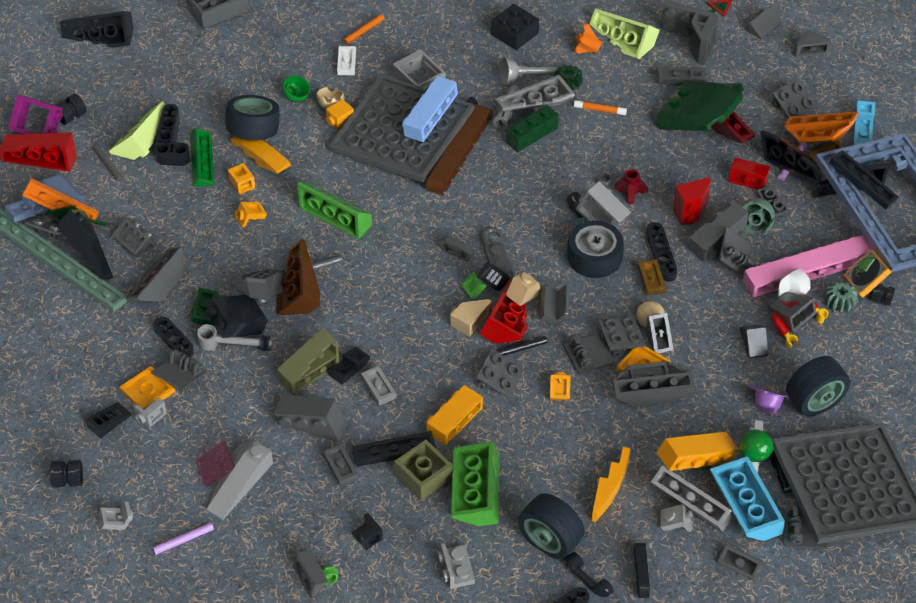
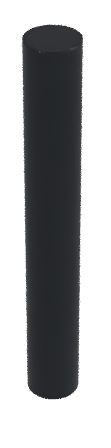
[496,336,547,356]

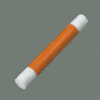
[574,100,627,115]

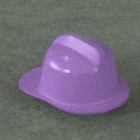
[746,383,789,414]

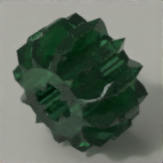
[554,64,583,91]

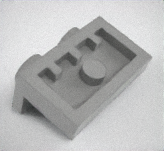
[438,543,475,589]

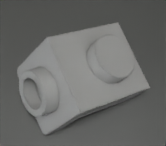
[98,501,133,530]
[661,504,694,532]

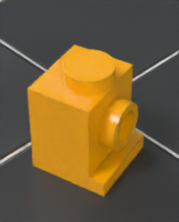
[228,163,255,195]

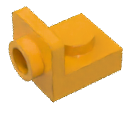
[235,202,267,227]
[550,372,571,400]

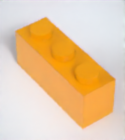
[426,385,483,446]

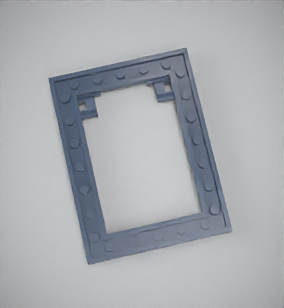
[814,133,916,272]

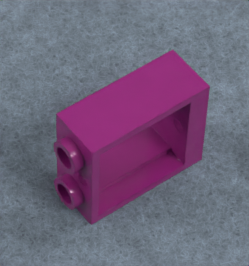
[8,95,63,134]

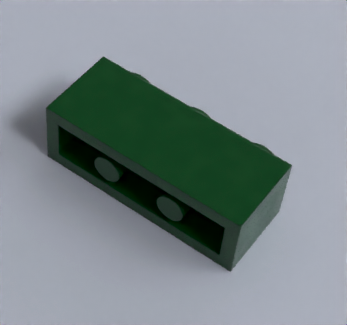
[506,105,559,153]

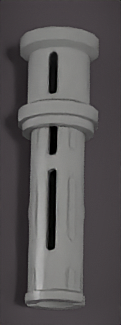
[492,85,520,130]

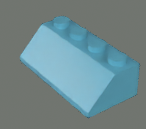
[710,457,785,541]

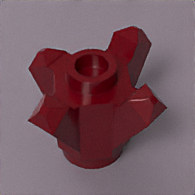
[615,169,648,204]

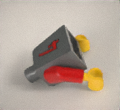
[767,292,828,349]

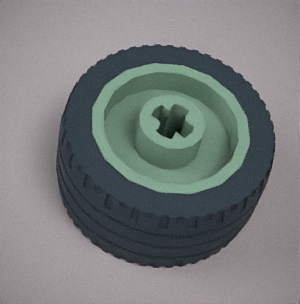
[225,95,280,140]
[786,356,851,417]
[518,493,585,559]

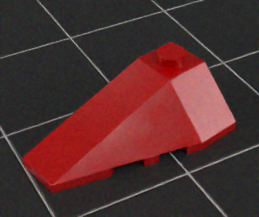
[479,279,528,344]

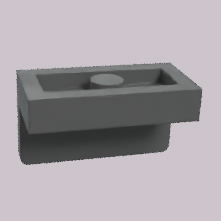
[540,284,570,325]

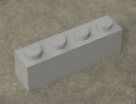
[651,465,734,532]

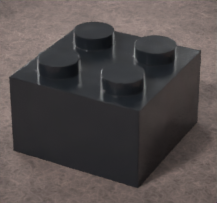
[491,4,539,50]

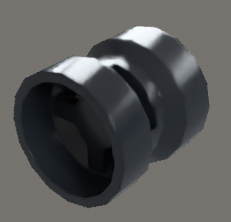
[871,283,895,306]

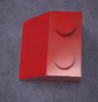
[673,177,711,226]

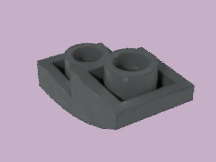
[756,185,790,218]

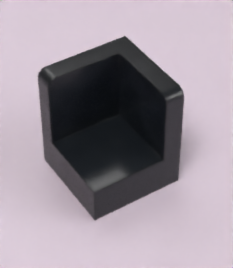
[352,513,383,550]

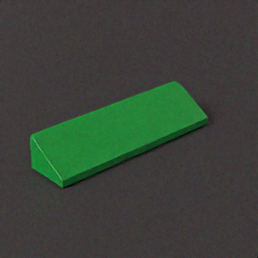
[190,128,215,187]

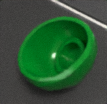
[282,75,311,102]
[739,429,774,462]

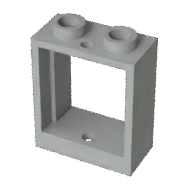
[393,49,446,89]
[576,181,631,229]

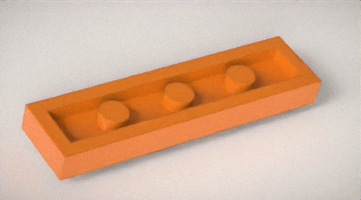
[22,178,99,225]

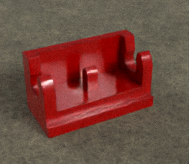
[728,157,771,190]

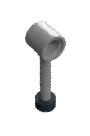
[197,324,272,351]

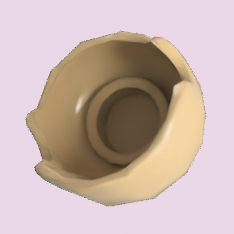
[316,87,345,109]
[636,301,665,328]

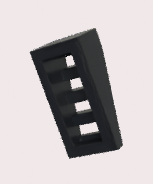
[477,261,510,291]
[86,402,131,439]

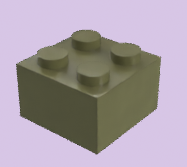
[394,440,453,501]

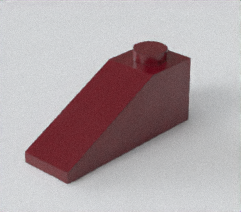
[711,111,755,143]

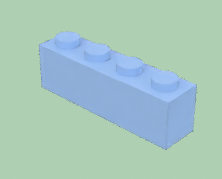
[402,76,458,142]

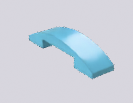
[853,100,875,145]

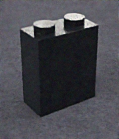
[206,295,268,338]

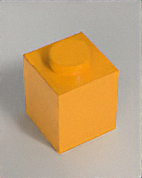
[326,99,354,130]

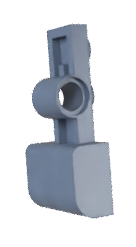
[5,174,84,222]

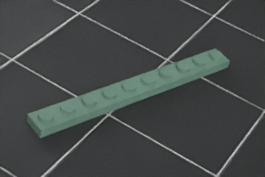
[0,208,128,312]

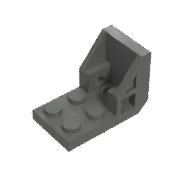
[661,0,719,65]

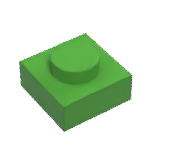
[461,272,487,299]

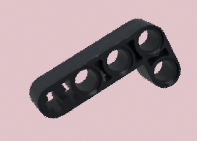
[155,104,190,166]

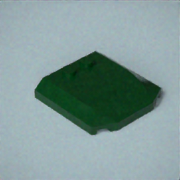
[656,82,744,131]

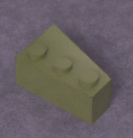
[277,327,339,395]

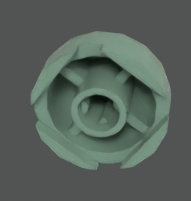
[741,198,775,235]

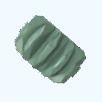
[824,281,858,313]

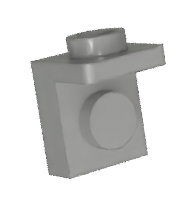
[133,398,167,428]

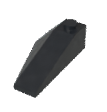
[60,11,133,48]
[760,130,822,184]

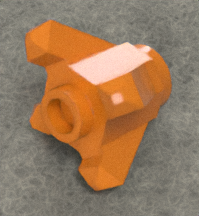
[574,23,602,54]

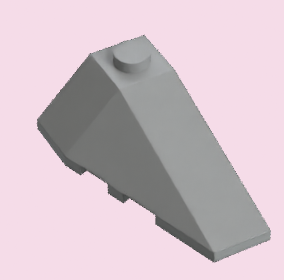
[496,75,575,111]
[206,441,273,520]

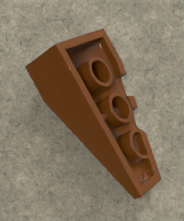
[277,239,320,315]

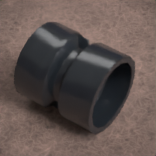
[55,93,87,125]
[50,459,83,488]

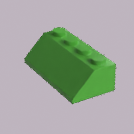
[297,182,372,239]
[451,442,500,527]

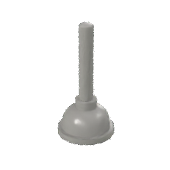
[500,57,557,85]

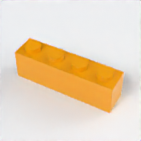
[657,431,739,471]

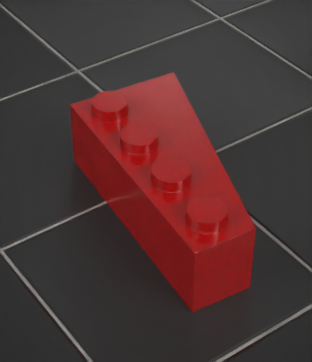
[0,132,77,172]

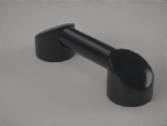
[567,552,614,597]

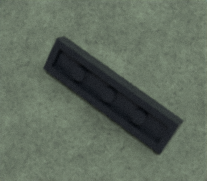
[829,150,899,210]
[352,431,436,467]

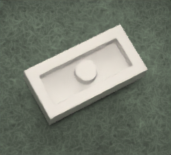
[337,46,356,75]

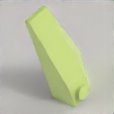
[589,8,660,59]
[109,101,165,160]

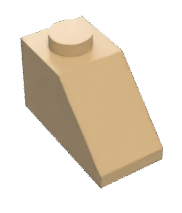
[506,272,541,306]
[450,299,492,337]

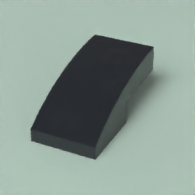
[328,347,371,385]

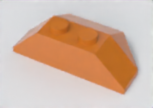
[784,111,858,144]

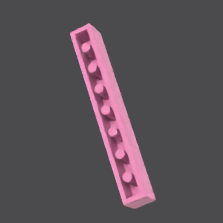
[743,235,877,297]

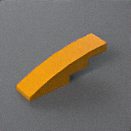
[231,136,291,174]
[592,447,631,522]

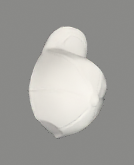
[778,269,811,299]

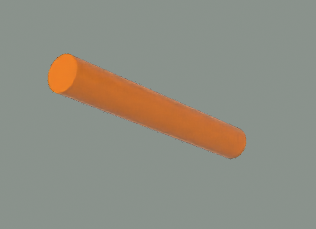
[343,14,385,45]

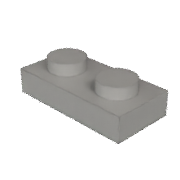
[361,366,397,406]

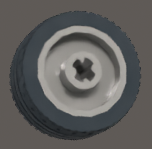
[567,220,624,278]

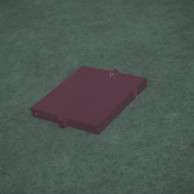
[196,441,235,487]

